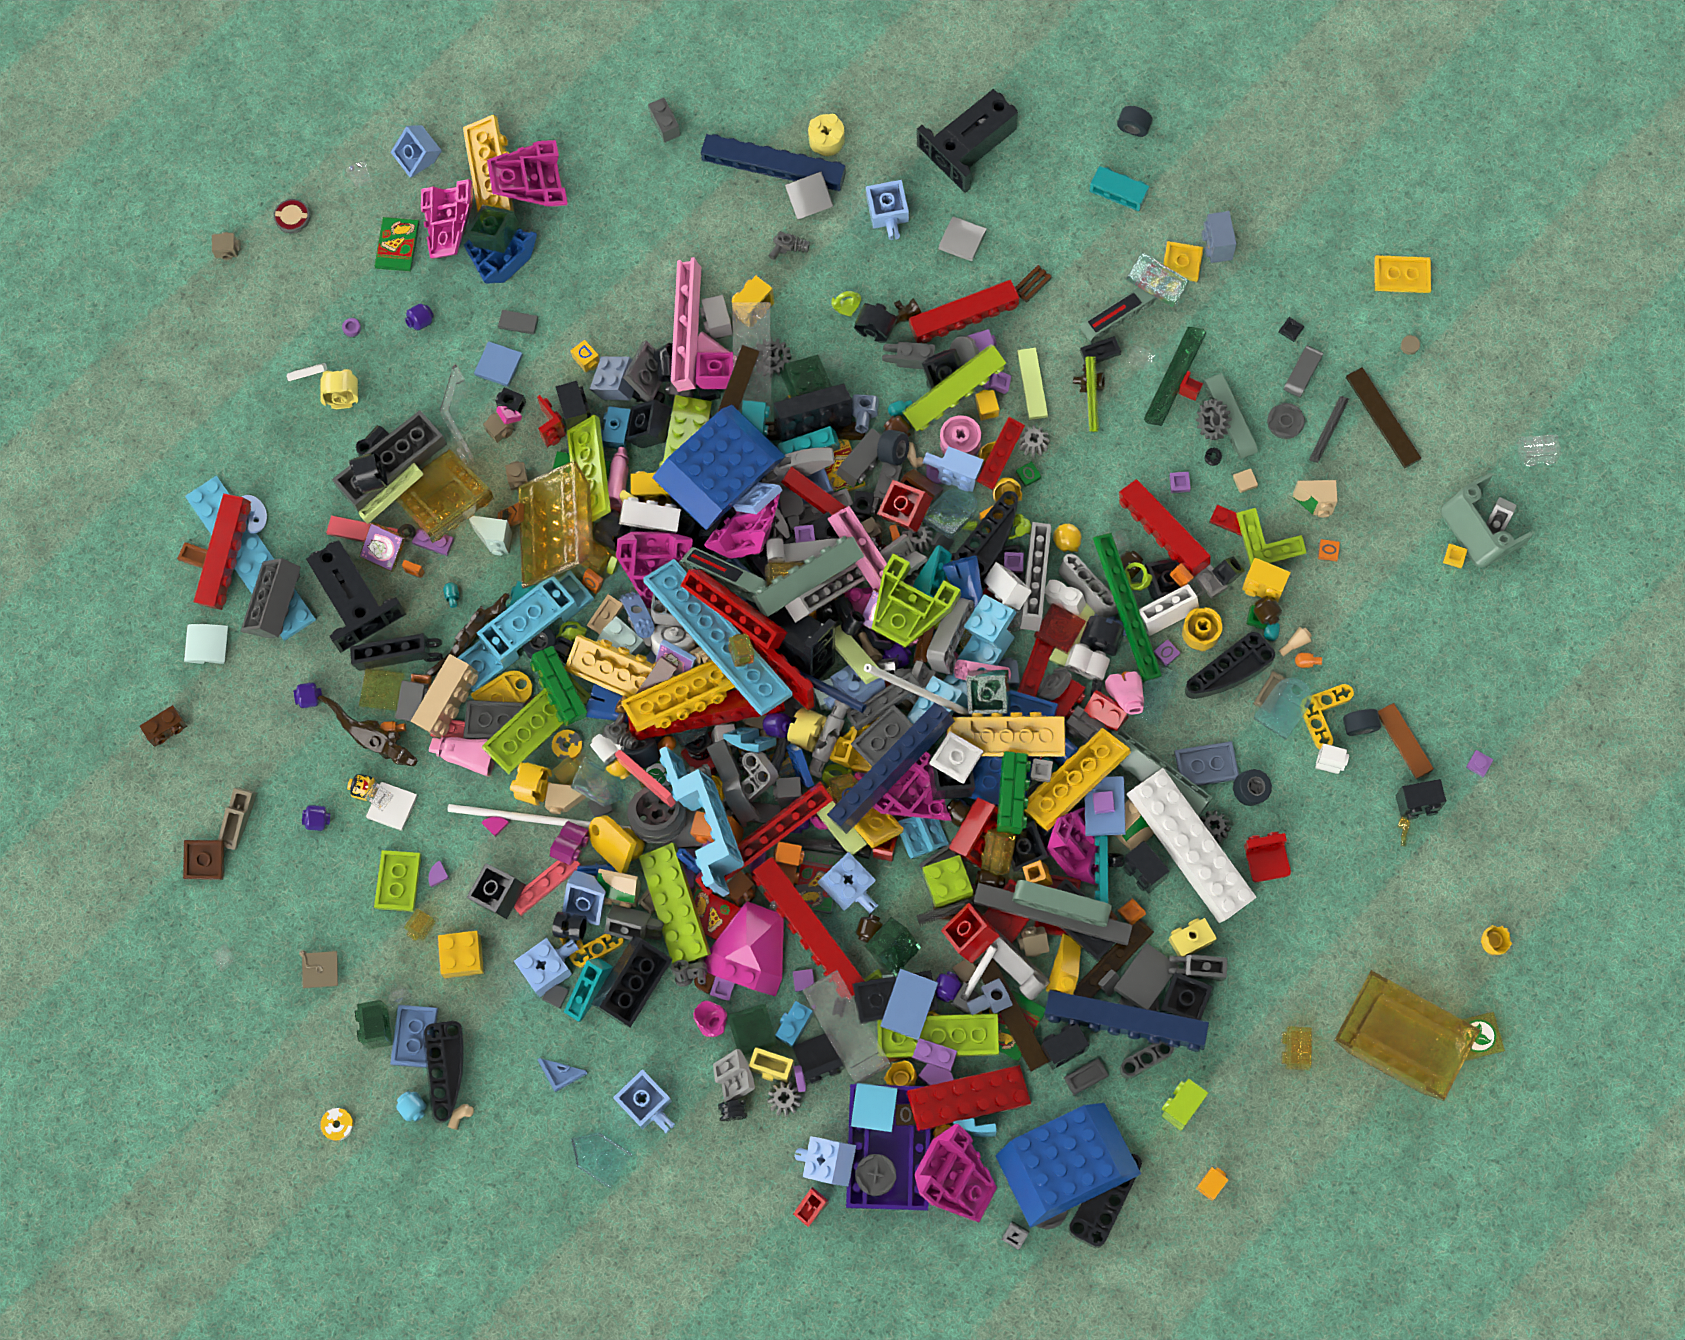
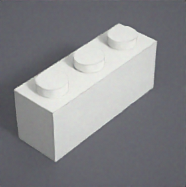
[619,497,681,533]
[984,562,1032,610]
[1139,584,1199,636]

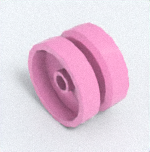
[940,415,981,456]

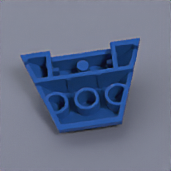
[463,221,537,284]

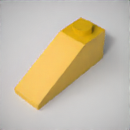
[1046,934,1081,995]

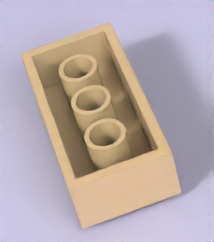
[411,654,479,739]

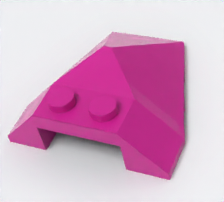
[487,140,568,207]
[421,179,473,259]
[704,492,781,559]
[705,902,784,997]
[914,1124,997,1222]

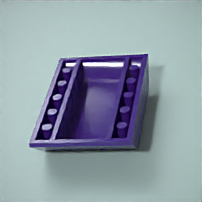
[846,1084,930,1211]

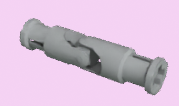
[808,699,850,778]

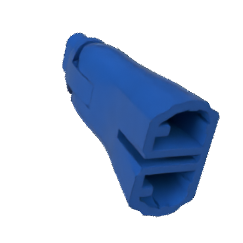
[942,555,983,611]
[586,683,629,723]

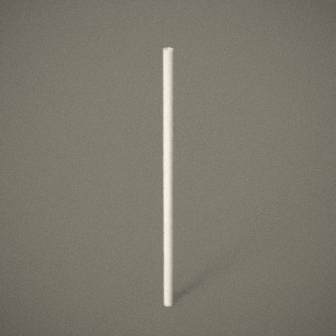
[864,664,974,717]
[448,804,631,830]

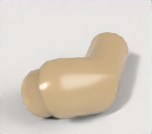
[907,442,924,469]
[448,1104,474,1130]

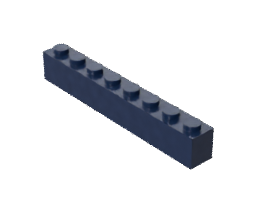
[701,134,846,192]
[827,703,955,834]
[1045,990,1209,1052]

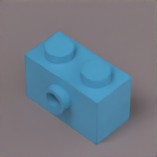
[601,406,631,449]
[775,1001,814,1049]

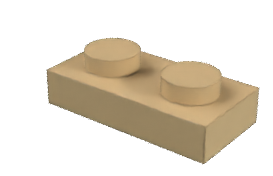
[587,594,624,634]

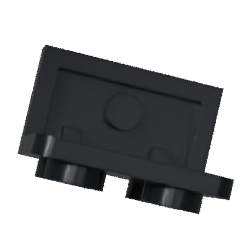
[793,1033,844,1084]

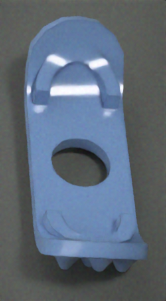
[619,591,654,638]

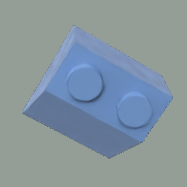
[391,125,442,178]
[562,870,606,926]

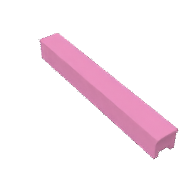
[671,257,701,392]
[828,506,918,647]

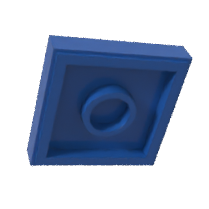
[786,744,814,787]

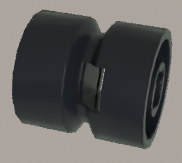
[552,911,587,941]

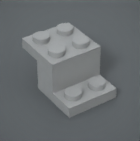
[880,534,928,587]

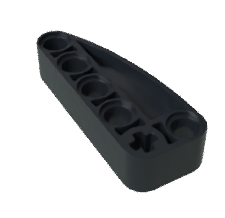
[955,491,1018,581]
[1185,632,1275,699]
[423,1021,464,1124]
[1068,1154,1142,1248]

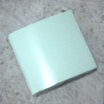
[184,624,228,664]

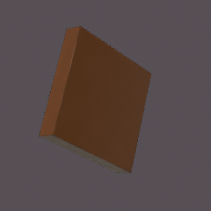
[183,840,224,880]

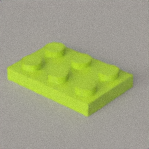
[374,850,421,912]

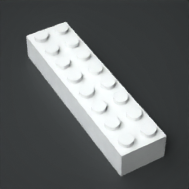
[1126,768,1257,923]

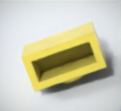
[1169,918,1217,957]
[749,1047,794,1083]

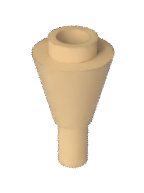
[1279,627,1312,656]
[858,632,882,664]

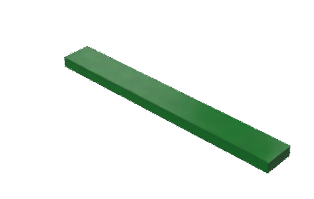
[1093,533,1162,682]

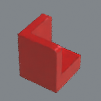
[1178,371,1203,401]

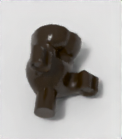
[894,298,922,325]
[1073,364,1105,393]

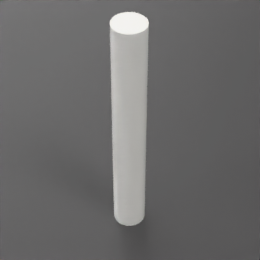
[961,945,997,1000]

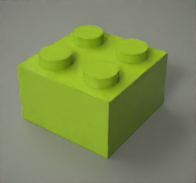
[922,855,973,909]
[1161,1078,1208,1131]

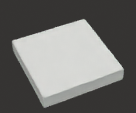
[287,363,327,381]
[930,731,983,784]
[366,782,418,831]

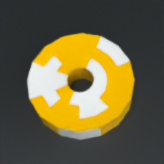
[321,1108,353,1141]

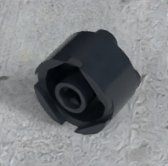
[854,303,898,343]
[349,451,388,494]
[593,509,633,552]
[1080,616,1124,656]

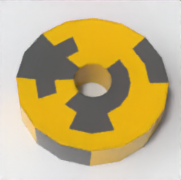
[552,730,583,761]

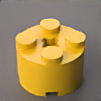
[1182,607,1222,651]
[510,762,552,806]

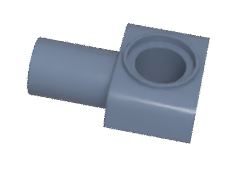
[852,394,879,433]
[967,979,1012,1015]

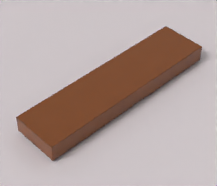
[1378,703,1434,779]

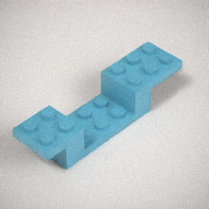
[458,570,594,692]
[907,594,1017,744]
[659,746,745,896]

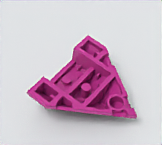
[616,532,693,609]
[873,752,951,821]
[1047,806,1098,885]

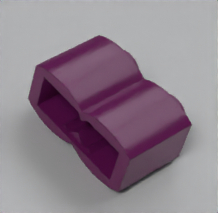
[549,821,590,865]

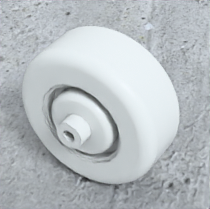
[651,624,697,656]

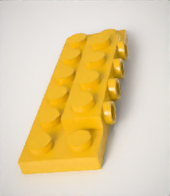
[463,115,514,224]
[565,634,675,698]
[621,660,735,732]
[947,712,1065,756]
[1024,728,1131,831]

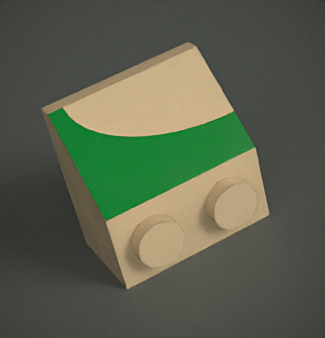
[1293,480,1337,518]
[1114,799,1154,851]
[597,869,641,909]

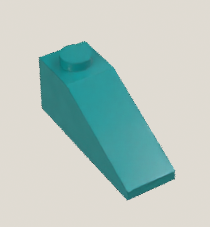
[913,545,952,598]
[564,957,614,1022]

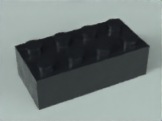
[773,383,852,443]
[591,936,673,1028]

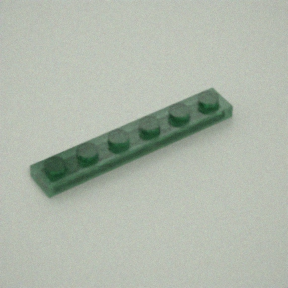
[1144,326,1206,426]

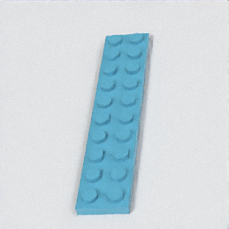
[185,476,316,641]
[643,559,793,716]

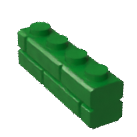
[530,646,588,726]
[997,751,1031,834]

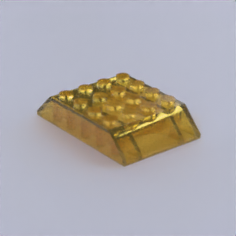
[395,449,494,543]
[518,461,594,589]
[1334,970,1480,1101]

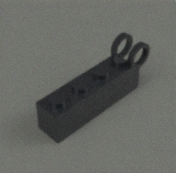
[350,633,443,671]

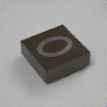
[895,1104,916,1126]

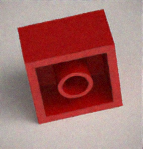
[877,480,933,533]
[941,903,1000,964]

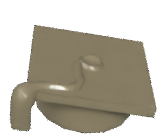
[299,950,338,988]

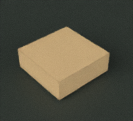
[1233,469,1258,493]

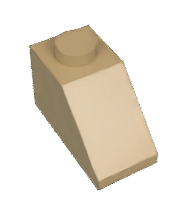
[545,783,589,814]

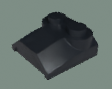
[922,348,962,390]
[1143,559,1189,601]

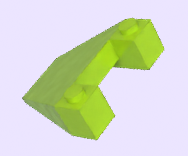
[872,553,961,647]

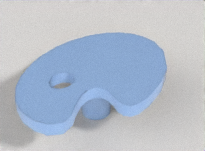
[242,495,267,533]

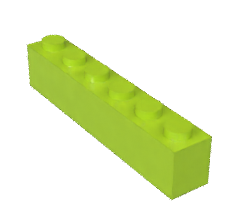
[902,344,1006,431]

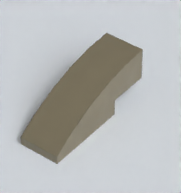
[218,787,257,850]

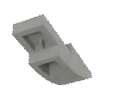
[762,448,835,484]

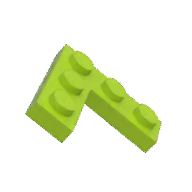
[1236,508,1307,567]

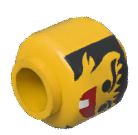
[347,774,378,801]

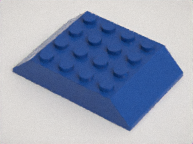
[652,405,786,530]
[995,1103,1141,1228]

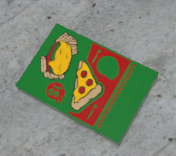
[374,217,419,272]
[998,990,1046,1062]

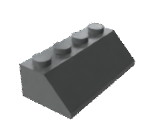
[241,558,301,638]

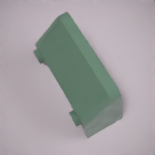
[1440,473,1533,568]

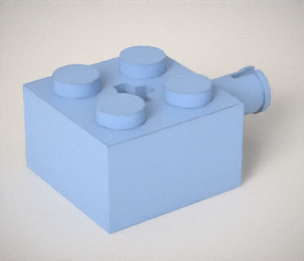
[866,180,909,240]
[923,446,983,492]
[823,665,886,710]
[817,852,878,914]
[514,938,579,997]
[613,1069,675,1133]
[795,1136,856,1186]

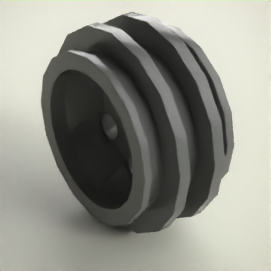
[627,785,687,844]

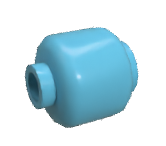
[396,1091,427,1122]

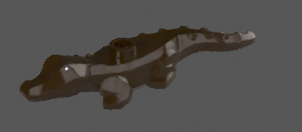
[425,593,510,676]
[318,695,418,766]

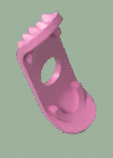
[954,659,1011,686]

